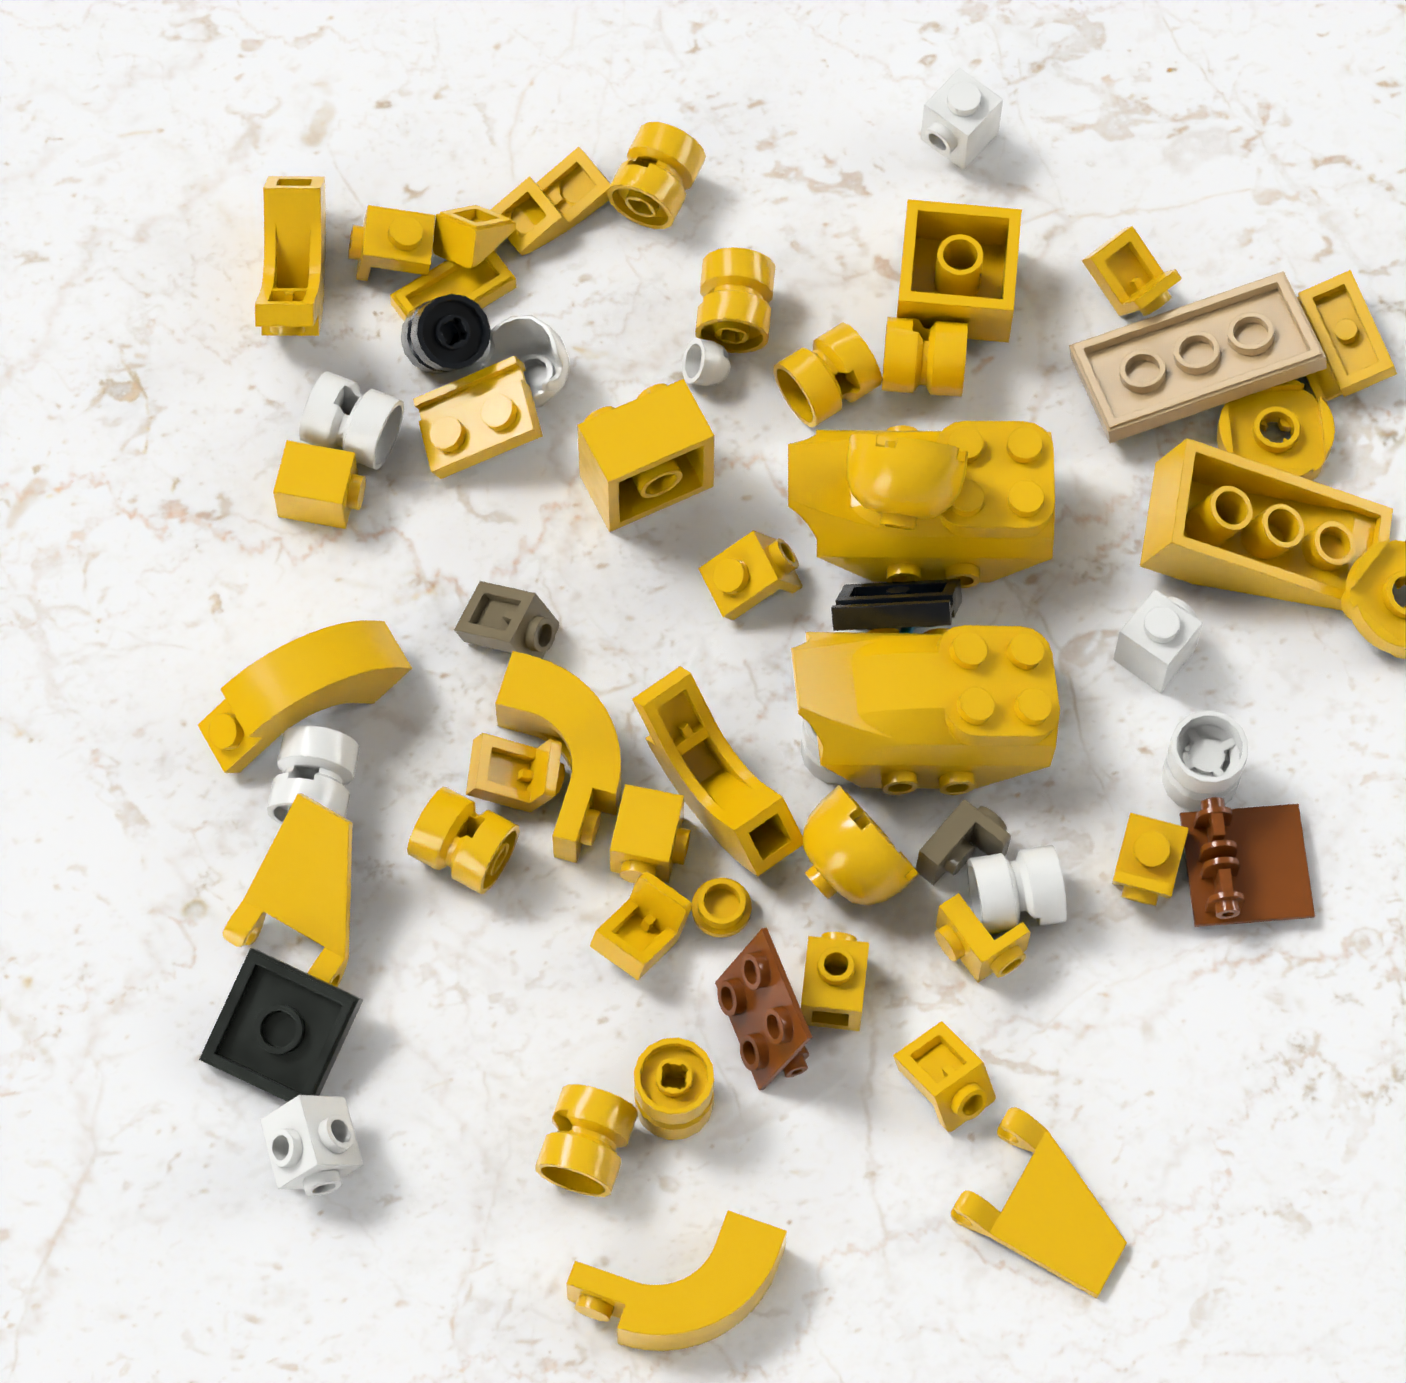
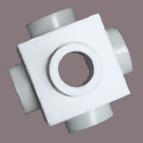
[260,1095,363,1196]

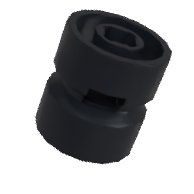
[401,294,491,374]

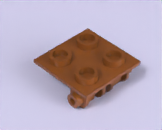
[1179,797,1315,927]
[715,928,813,1091]

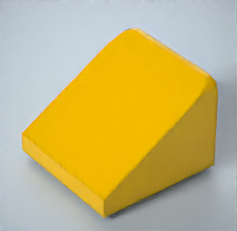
[432,205,516,268]

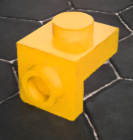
[348,205,435,281]
[1082,226,1182,316]
[698,530,803,620]
[466,733,565,813]
[590,871,692,980]
[934,893,1031,983]

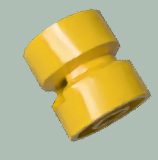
[607,122,706,229]
[695,247,775,354]
[881,317,968,397]
[773,322,882,428]
[407,786,520,894]
[634,1038,714,1140]
[535,1084,638,1197]

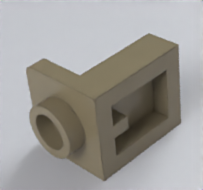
[454,581,559,659]
[915,799,1011,886]

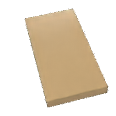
[1069,271,1327,443]

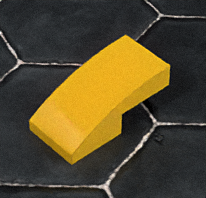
[490,147,611,256]

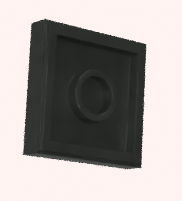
[199,948,363,1102]

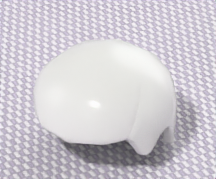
[481,315,570,408]

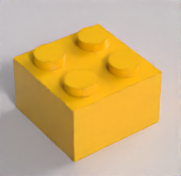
[897,199,1022,343]
[577,379,715,532]

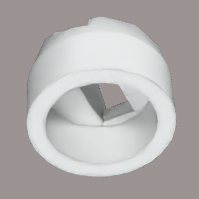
[682,338,730,386]

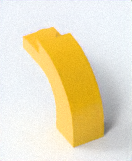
[255,176,326,336]
[198,620,412,773]
[495,651,622,863]
[632,666,803,877]
[566,1210,787,1351]

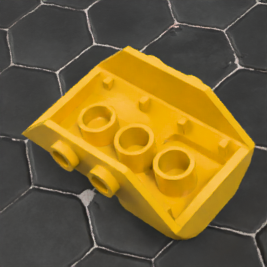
[788,421,1055,588]
[791,625,1060,795]

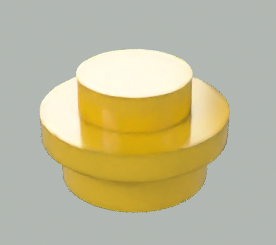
[691,878,752,938]

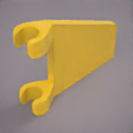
[222,793,353,987]
[950,1107,1127,1298]

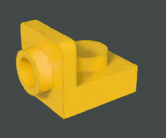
[1112,813,1189,906]
[893,1021,996,1132]

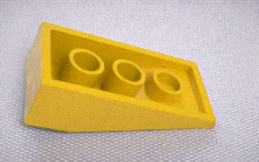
[1140,438,1393,611]

